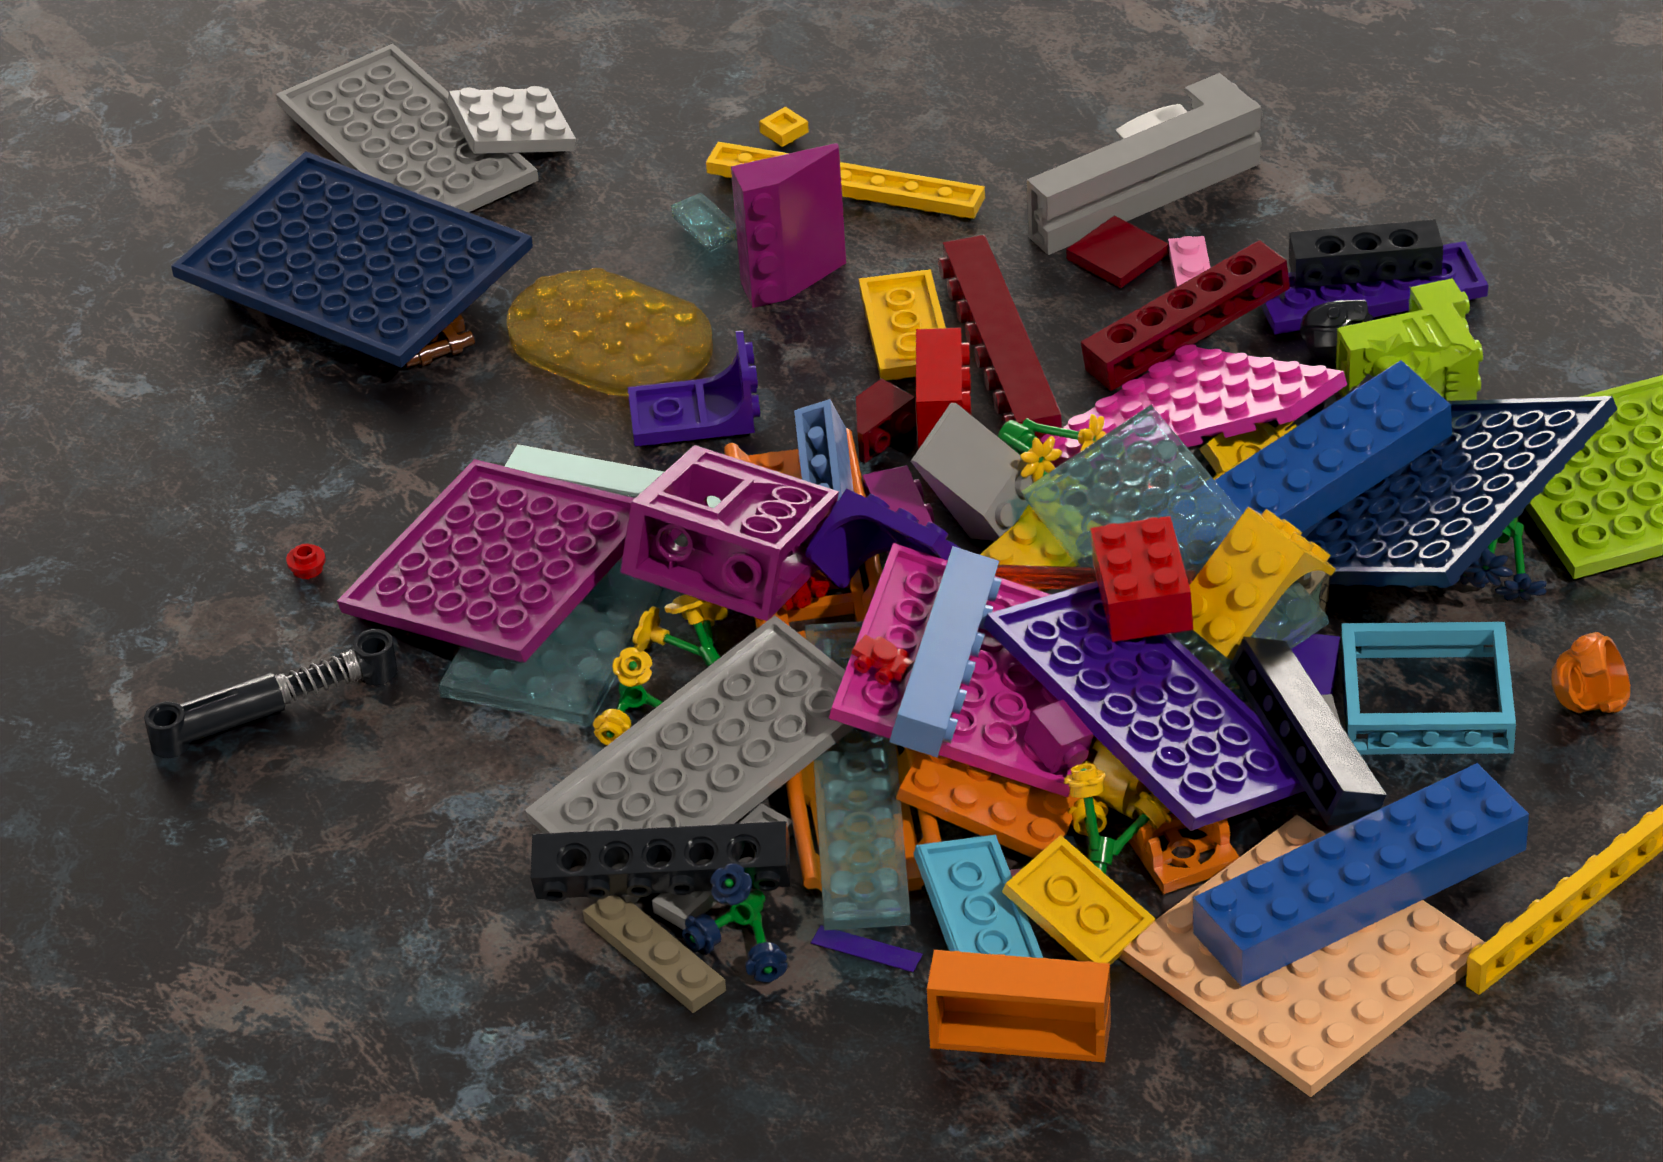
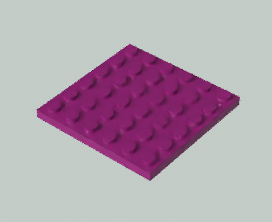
[337,459,635,663]

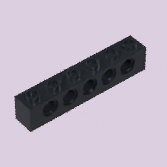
[530,821,790,902]

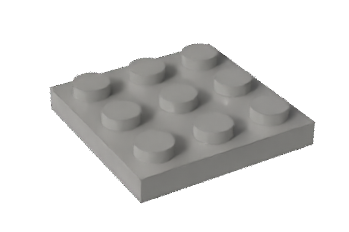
[448,86,576,154]

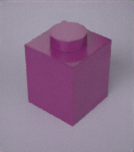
[1023,700,1094,774]

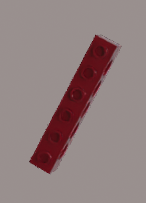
[1081,240,1290,391]

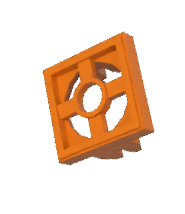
[1128,814,1239,894]

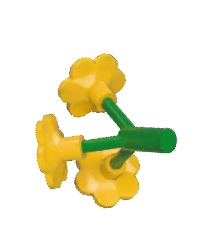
[632,594,728,667]

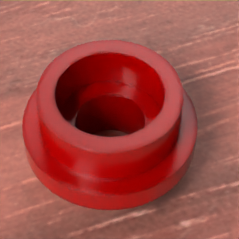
[286,544,326,579]

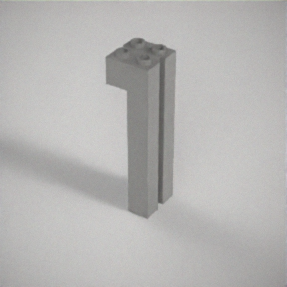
[1027,73,1262,255]

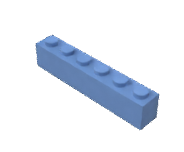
[889,546,1002,757]

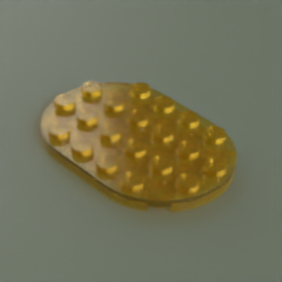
[507,268,713,397]

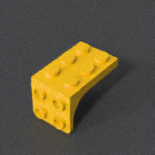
[1189,507,1336,660]

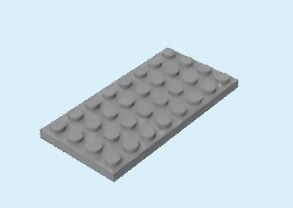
[276,44,539,212]
[525,615,855,904]

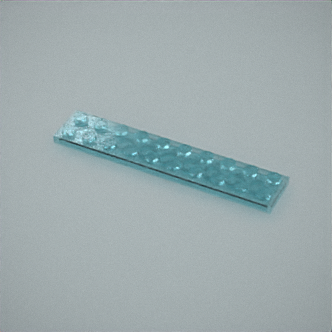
[805,621,911,930]

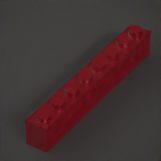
[938,235,1062,441]

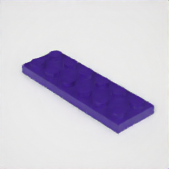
[1261,241,1488,335]

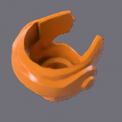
[1551,632,1630,713]

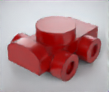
[782,571,830,611]
[851,634,915,685]

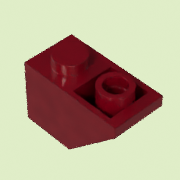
[856,378,916,463]

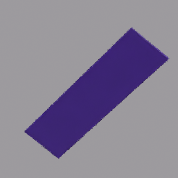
[811,925,923,972]

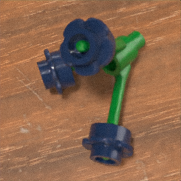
[682,863,788,982]

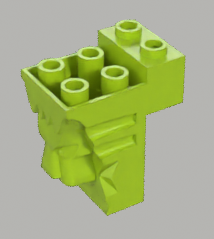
[1336,278,1484,401]

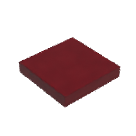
[1066,215,1169,288]

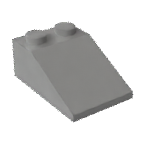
[911,403,1043,541]

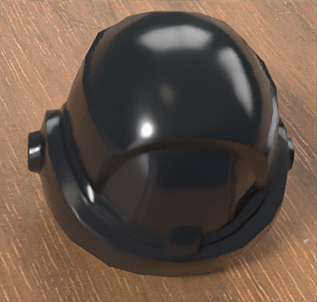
[1300,300,1374,370]

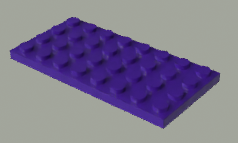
[983,581,1305,831]

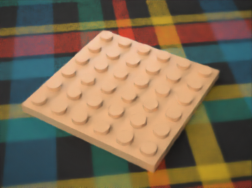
[1119,815,1486,1097]

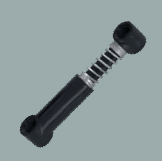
[144,629,398,758]

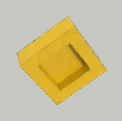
[759,107,809,147]

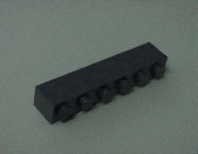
[1228,636,1387,826]

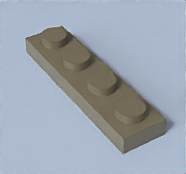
[583,895,726,1013]

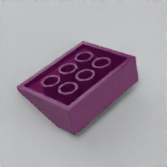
[731,143,846,308]

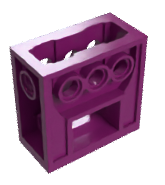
[620,445,839,621]

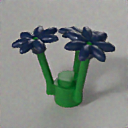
[1459,517,1547,601]

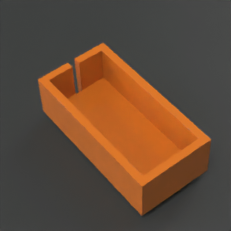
[927,950,1111,1063]

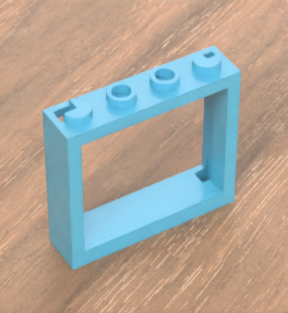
[1341,622,1516,755]

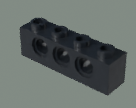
[1289,219,1443,288]

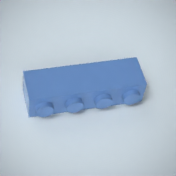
[794,399,854,501]

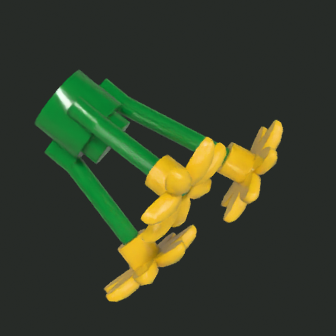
[998,414,1107,507]

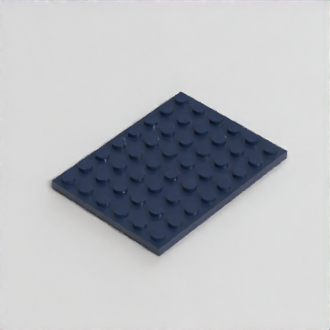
[171,151,533,368]
[1301,396,1617,588]

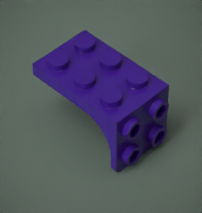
[628,330,760,446]
[805,488,961,589]

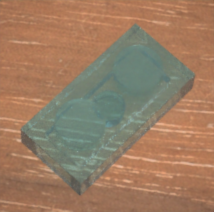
[671,192,737,252]

